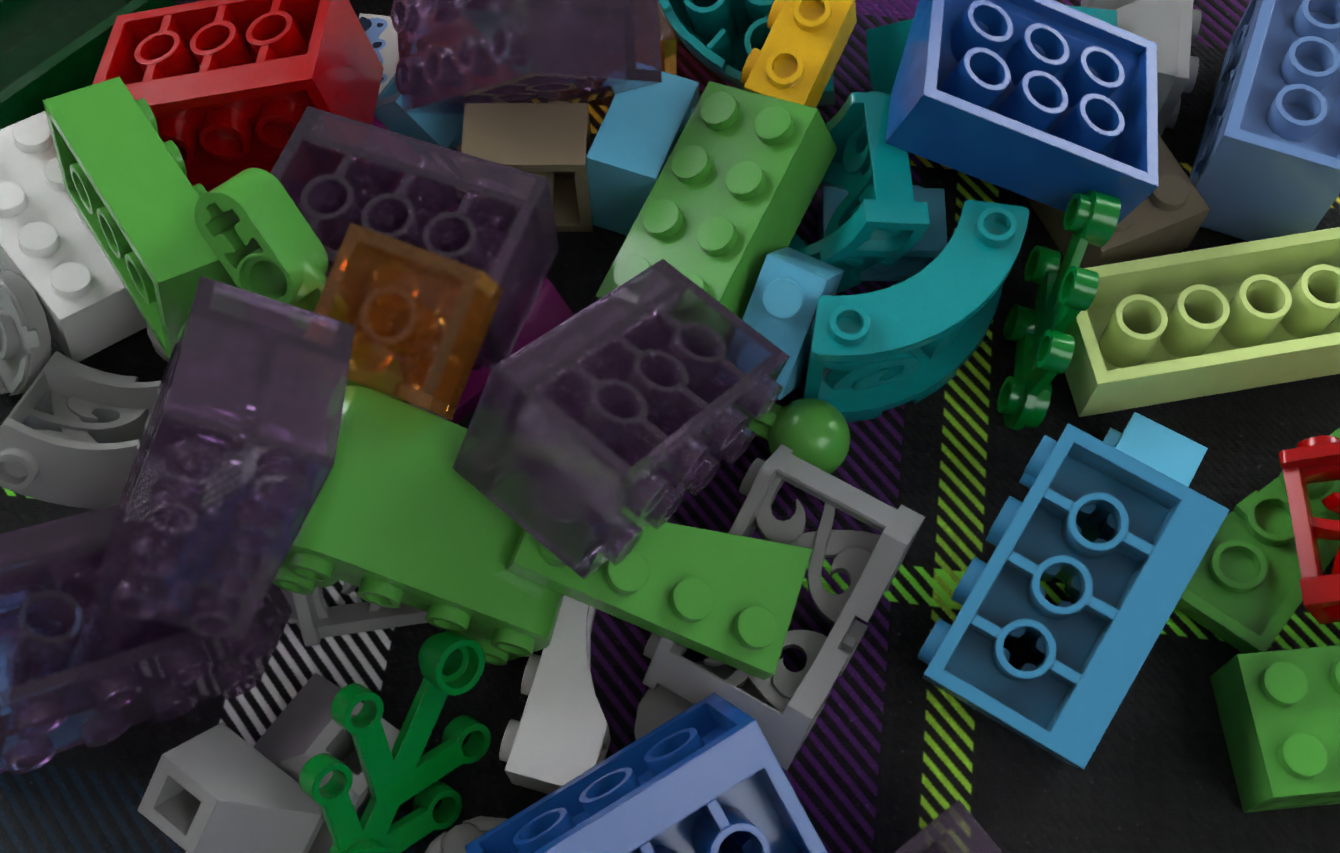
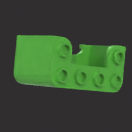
[256,386,594,666]

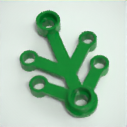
[997,190,1121,431]
[299,630,491,853]

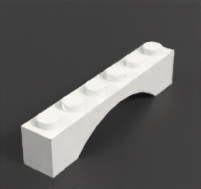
[499,394,700,794]

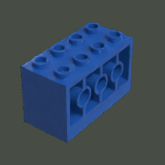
[465,693,828,853]

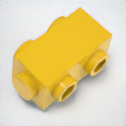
[740,0,857,108]

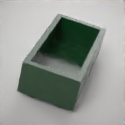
[0,0,176,129]

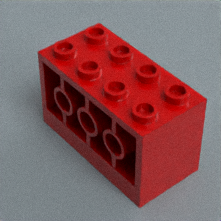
[92,0,384,192]

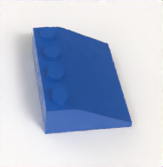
[885,0,1159,224]

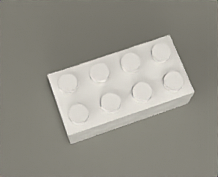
[0,111,146,362]

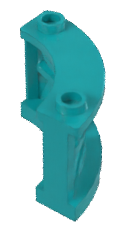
[788,91,930,294]
[803,200,1029,423]

